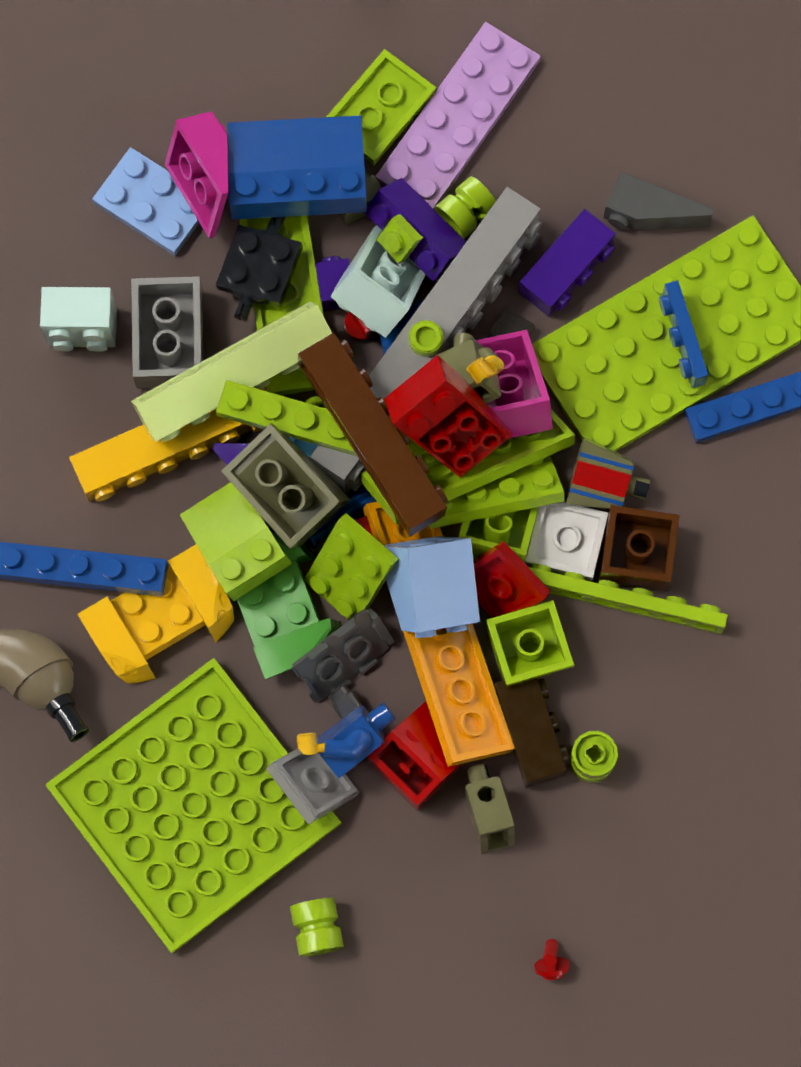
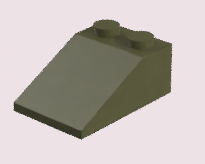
[221,423,350,549]

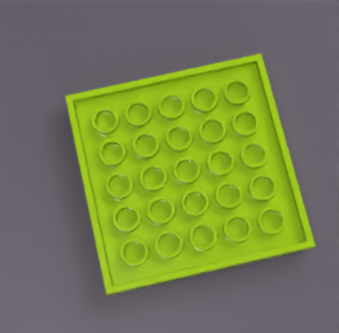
[45,658,342,954]

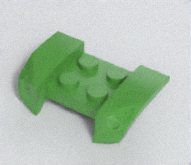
[237,532,341,680]

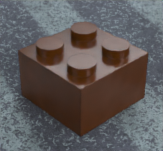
[599,505,680,591]

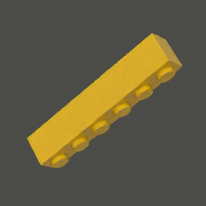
[69,388,265,502]

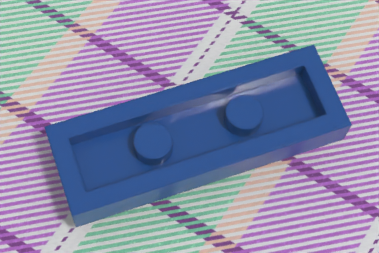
[659,280,708,388]

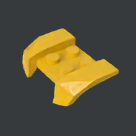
[77,544,234,684]

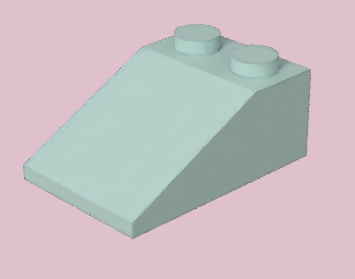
[331,225,425,338]

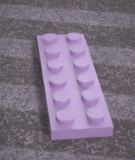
[375,21,541,210]

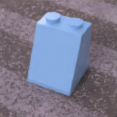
[384,536,480,638]

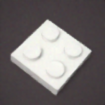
[525,502,608,581]

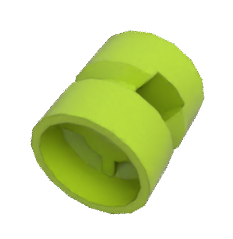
[435,176,496,239]
[569,731,618,783]
[290,897,344,957]

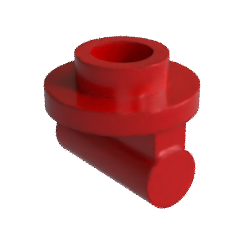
[344,312,375,340]
[534,939,570,980]

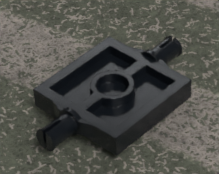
[216,217,303,322]

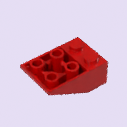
[384,355,513,478]
[367,701,465,811]

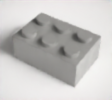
[131,276,204,388]

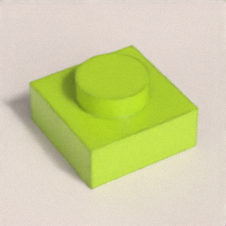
[376,214,423,263]

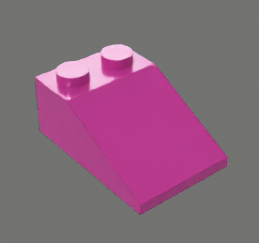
[165,111,228,239]

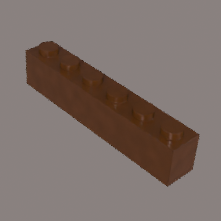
[298,333,448,537]

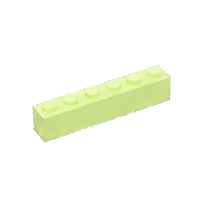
[131,301,332,442]

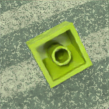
[486,600,574,686]

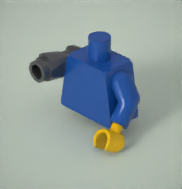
[297,684,396,779]

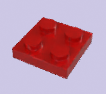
[473,541,550,618]

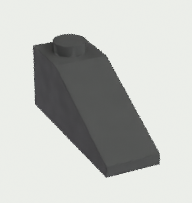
[603,172,715,230]

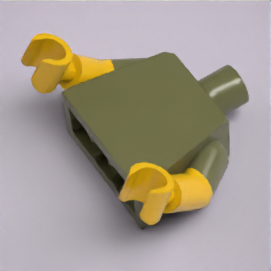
[438,333,504,403]

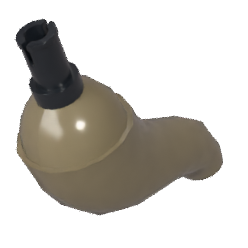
[0,629,89,742]

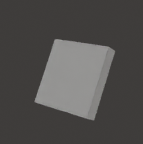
[267,738,359,825]

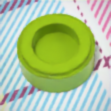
[409,320,443,357]

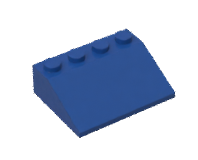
[227,115,367,220]

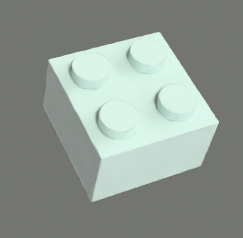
[40,287,117,352]

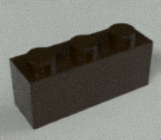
[494,678,571,788]

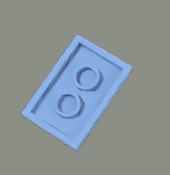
[92,147,199,256]

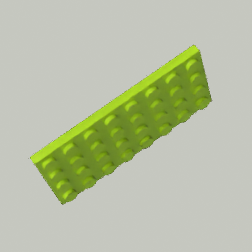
[532,215,801,452]

